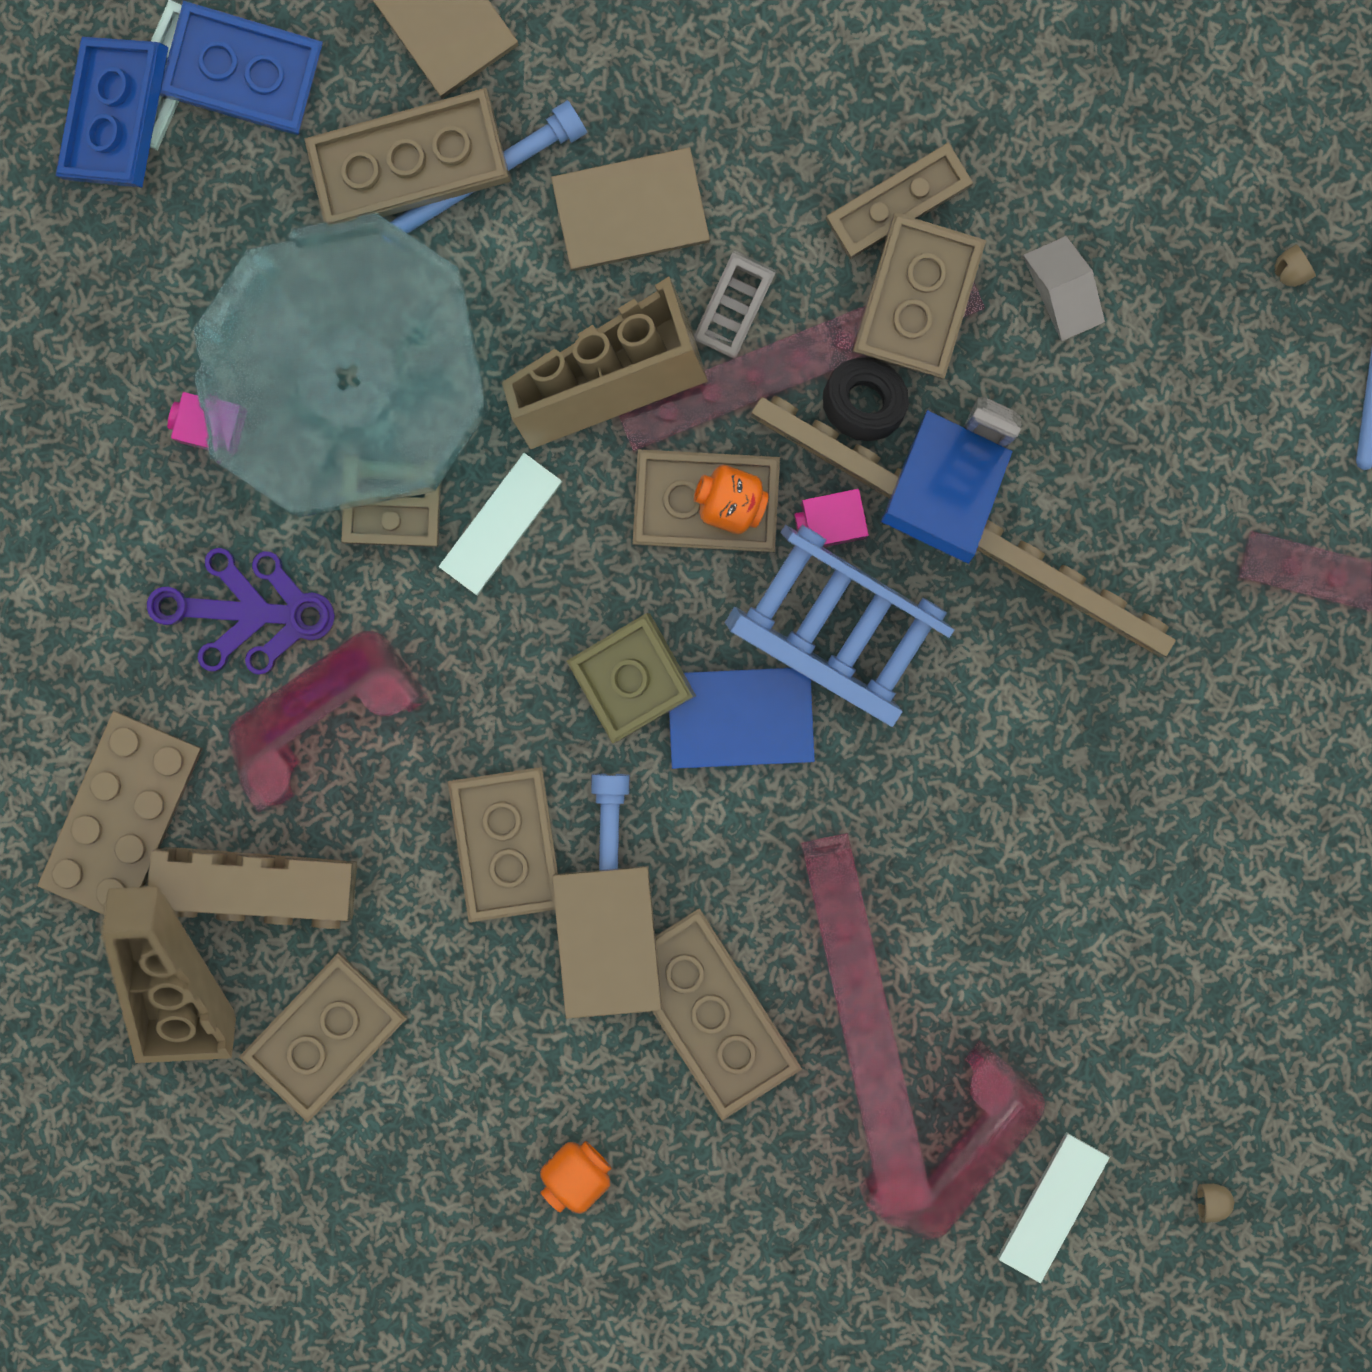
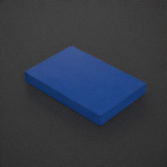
[160,1,323,135]
[56,37,169,188]
[881,410,1013,564]
[669,668,815,769]

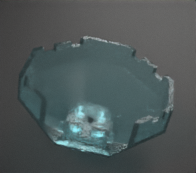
[193,213,489,518]

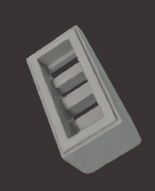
[694,250,777,359]
[964,397,1021,447]

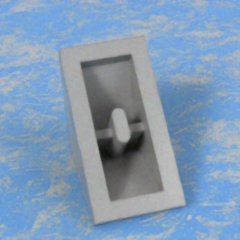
[1023,236,1105,342]

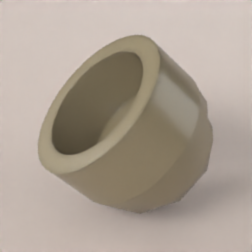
[1275,244,1316,287]
[1197,1183,1235,1223]

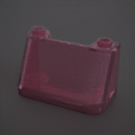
[228,631,430,812]
[859,1040,1045,1240]

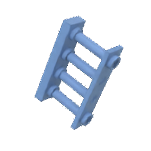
[725,524,954,728]

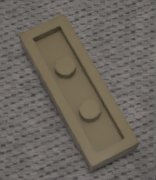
[825,142,973,259]

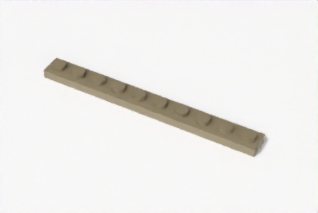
[751,396,1176,657]

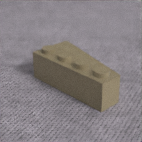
[502,277,708,450]
[147,847,357,929]
[101,886,236,1063]

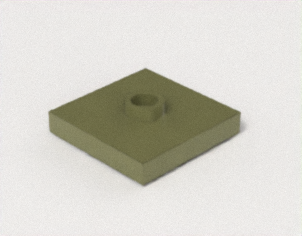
[567,613,696,744]

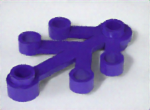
[147,548,335,675]

